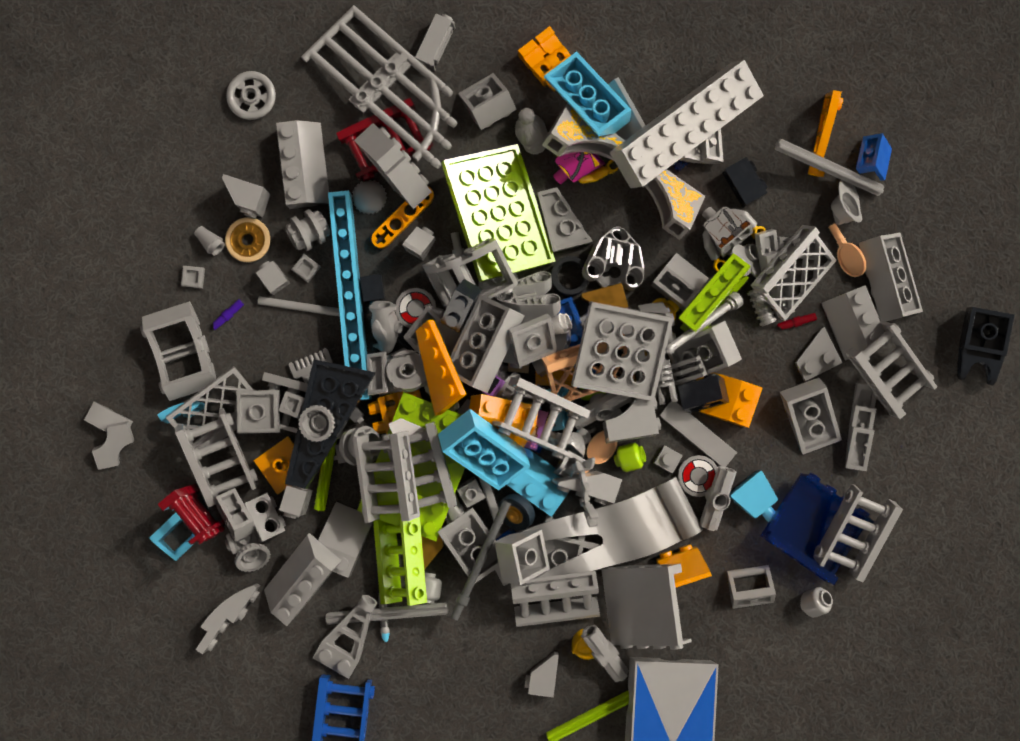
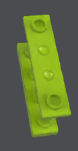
[679,253,750,333]
[373,517,427,606]

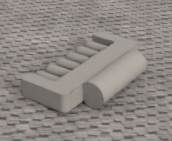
[289,348,333,383]

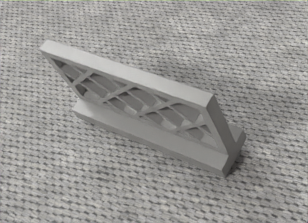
[751,225,837,321]
[166,366,254,449]

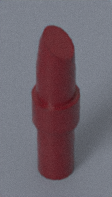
[777,313,817,329]

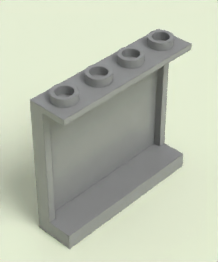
[601,564,692,650]

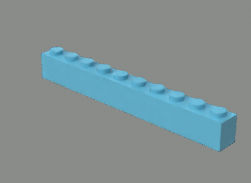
[328,190,372,401]

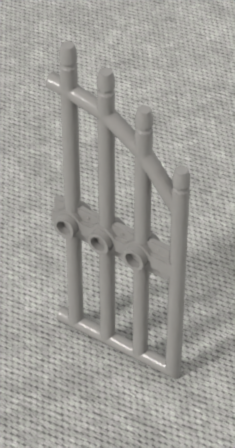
[301,5,457,169]

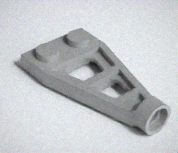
[313,595,377,679]

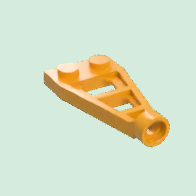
[808,90,843,177]

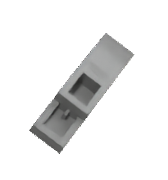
[196,583,260,654]

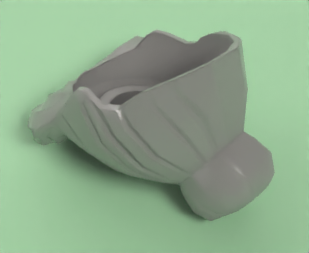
[515,108,549,154]
[547,428,591,458]

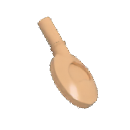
[828,223,866,277]
[577,431,617,474]

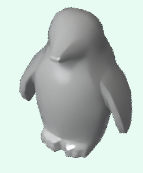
[369,301,402,354]

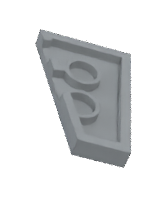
[537,187,593,253]

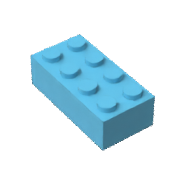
[438,409,530,490]

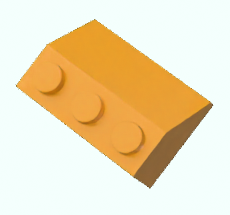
[469,394,538,448]

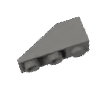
[551,471,622,505]

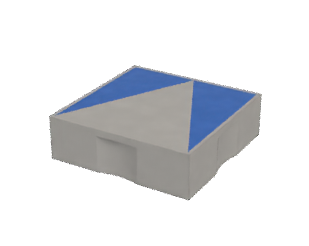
[625,657,719,741]

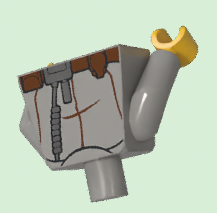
[702,207,766,272]

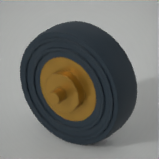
[498,494,535,530]

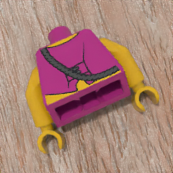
[553,152,618,184]

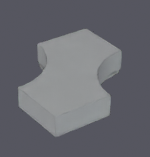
[92,421,134,470]

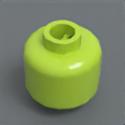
[614,443,646,472]

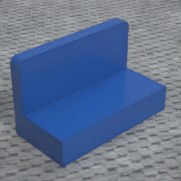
[856,133,892,181]

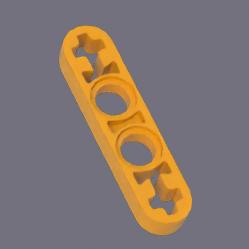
[371,186,434,249]

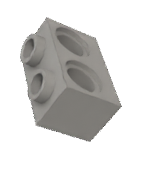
[216,488,255,542]
[244,493,286,543]

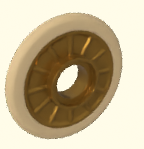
[225,217,271,262]

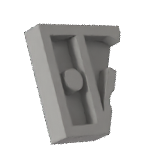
[795,327,842,381]

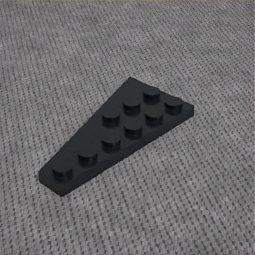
[285,359,376,489]

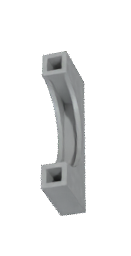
[584,319,661,444]

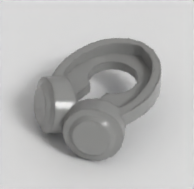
[594,261,622,287]

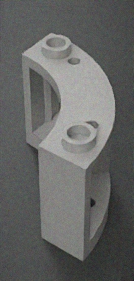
[422,238,518,309]
[140,301,216,401]

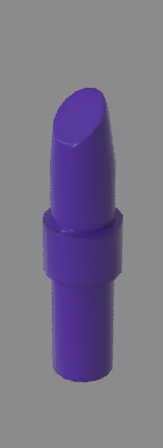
[213,299,244,330]

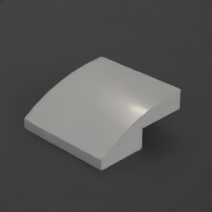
[680,128,723,164]

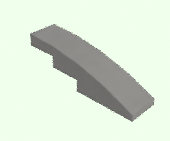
[754,229,795,317]
[845,383,876,471]

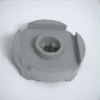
[386,350,427,392]

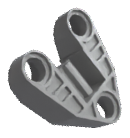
[582,227,644,291]
[496,271,561,322]

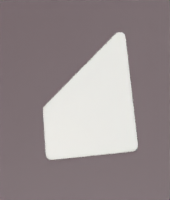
[389,418,425,435]

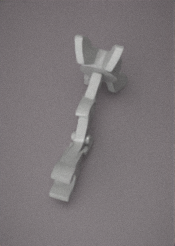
[565,457,599,527]

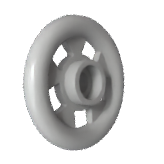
[226,71,276,120]

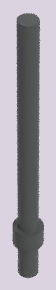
[450,500,511,621]

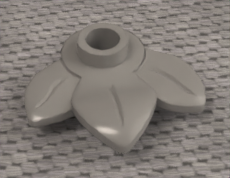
[731,244,761,278]

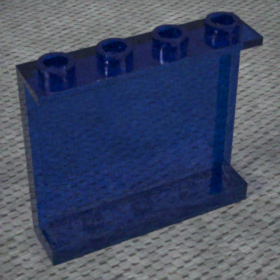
[760,473,875,585]

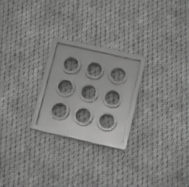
[571,301,674,401]

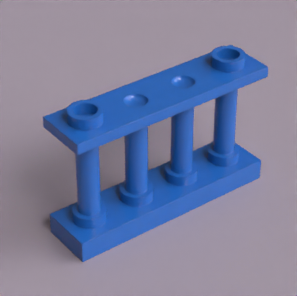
[312,674,375,741]

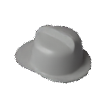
[831,180,862,225]

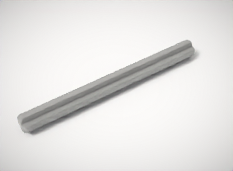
[775,139,884,196]
[325,602,449,625]

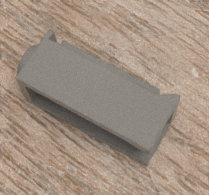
[415,14,455,72]

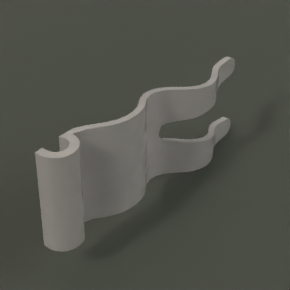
[522,476,703,578]

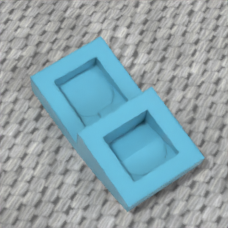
[157,401,205,424]

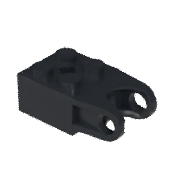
[957,307,1015,386]

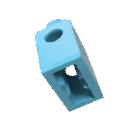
[729,470,778,523]

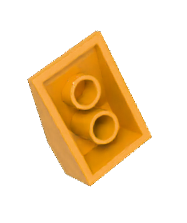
[696,372,762,428]
[656,544,712,587]

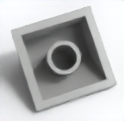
[458,73,517,130]
[222,174,270,219]
[494,529,550,585]

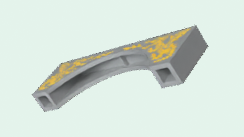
[542,103,705,240]

